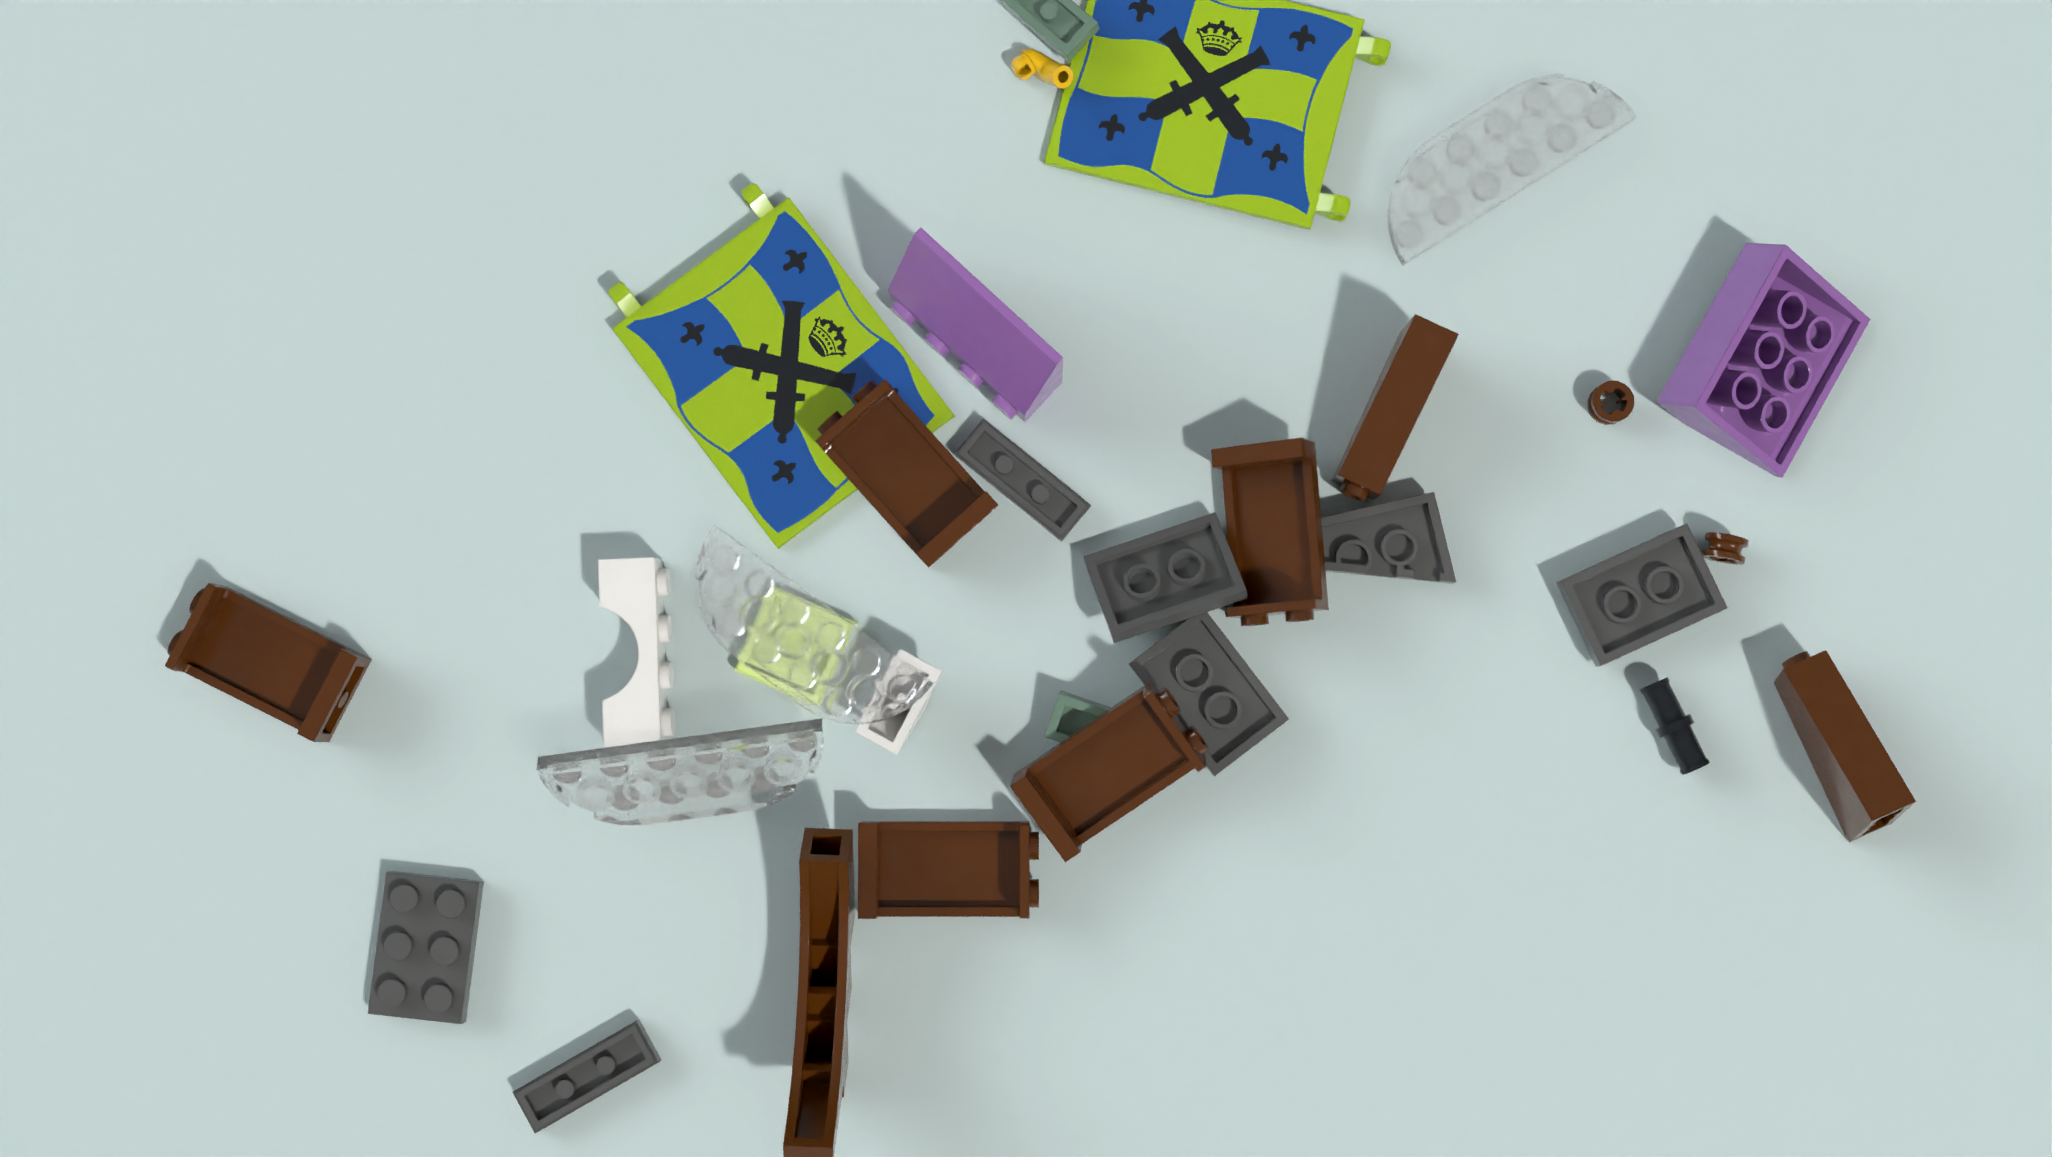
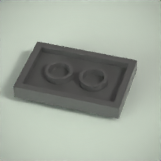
[1083,512,1248,643]
[1556,523,1728,667]
[1128,612,1289,776]
[368,871,484,1024]

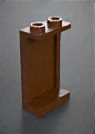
[815,379,998,568]
[1211,438,1329,626]
[165,583,372,742]
[1010,680,1208,862]
[858,821,1039,919]

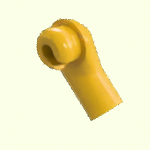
[1011,49,1074,89]

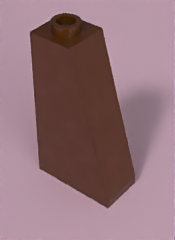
[1332,314,1459,502]
[1774,650,1916,842]

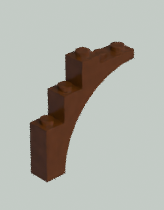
[783,828,855,1157]

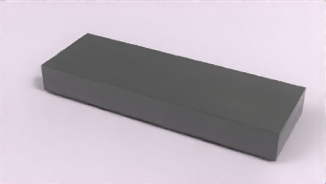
[954,418,1091,542]
[512,1019,662,1133]

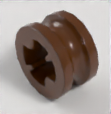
[1587,381,1634,425]
[1702,532,1749,565]

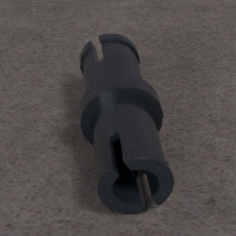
[1640,677,1710,775]

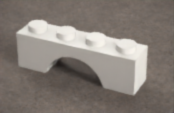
[598,557,676,748]

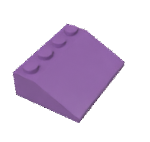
[888,227,1063,422]
[1657,243,1871,478]

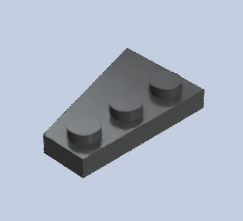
[1321,492,1456,584]

